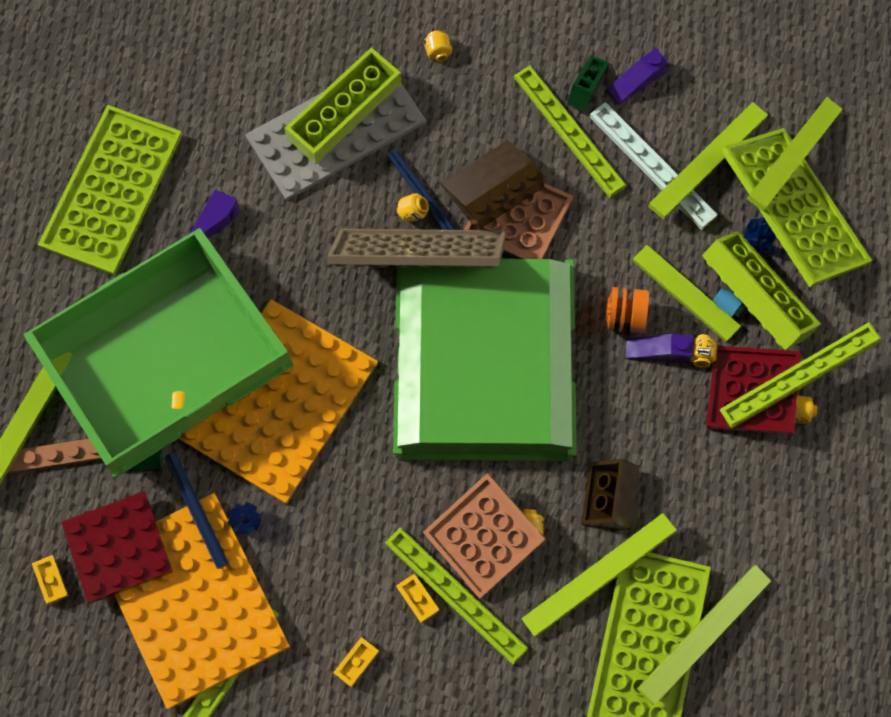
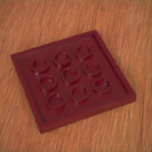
[706,346,801,435]
[61,491,173,604]

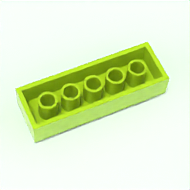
[285,47,401,164]
[702,231,821,350]

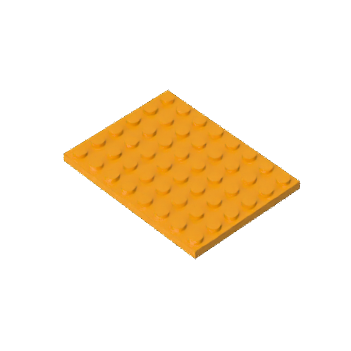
[178,299,378,504]
[115,493,290,710]

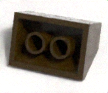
[581,459,640,530]

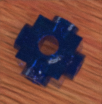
[744,217,776,251]
[227,501,262,535]

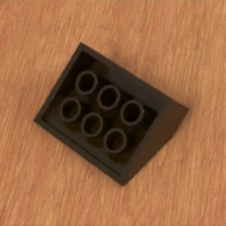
[441,140,545,230]

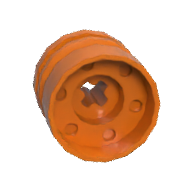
[606,287,649,334]

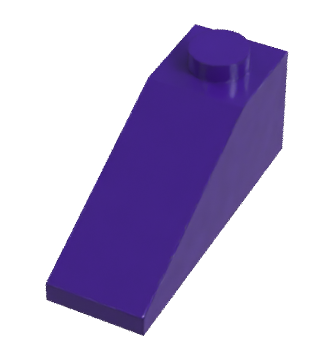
[606,48,669,105]
[190,189,240,239]
[626,334,693,363]

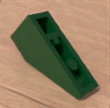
[567,55,609,112]

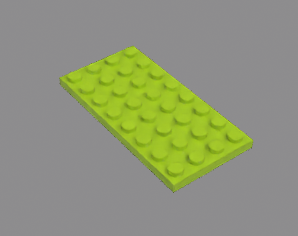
[38,105,183,276]
[721,128,872,287]
[587,552,711,717]

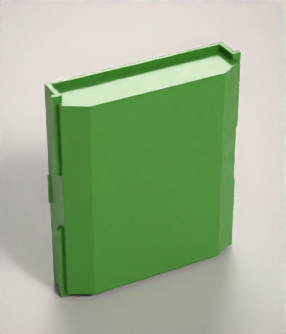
[23,228,294,478]
[393,259,577,461]

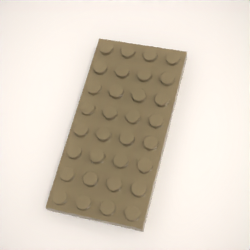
[327,229,506,269]

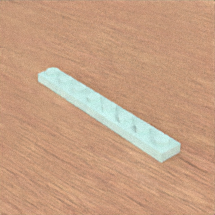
[590,102,717,230]

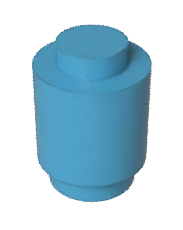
[713,288,745,318]

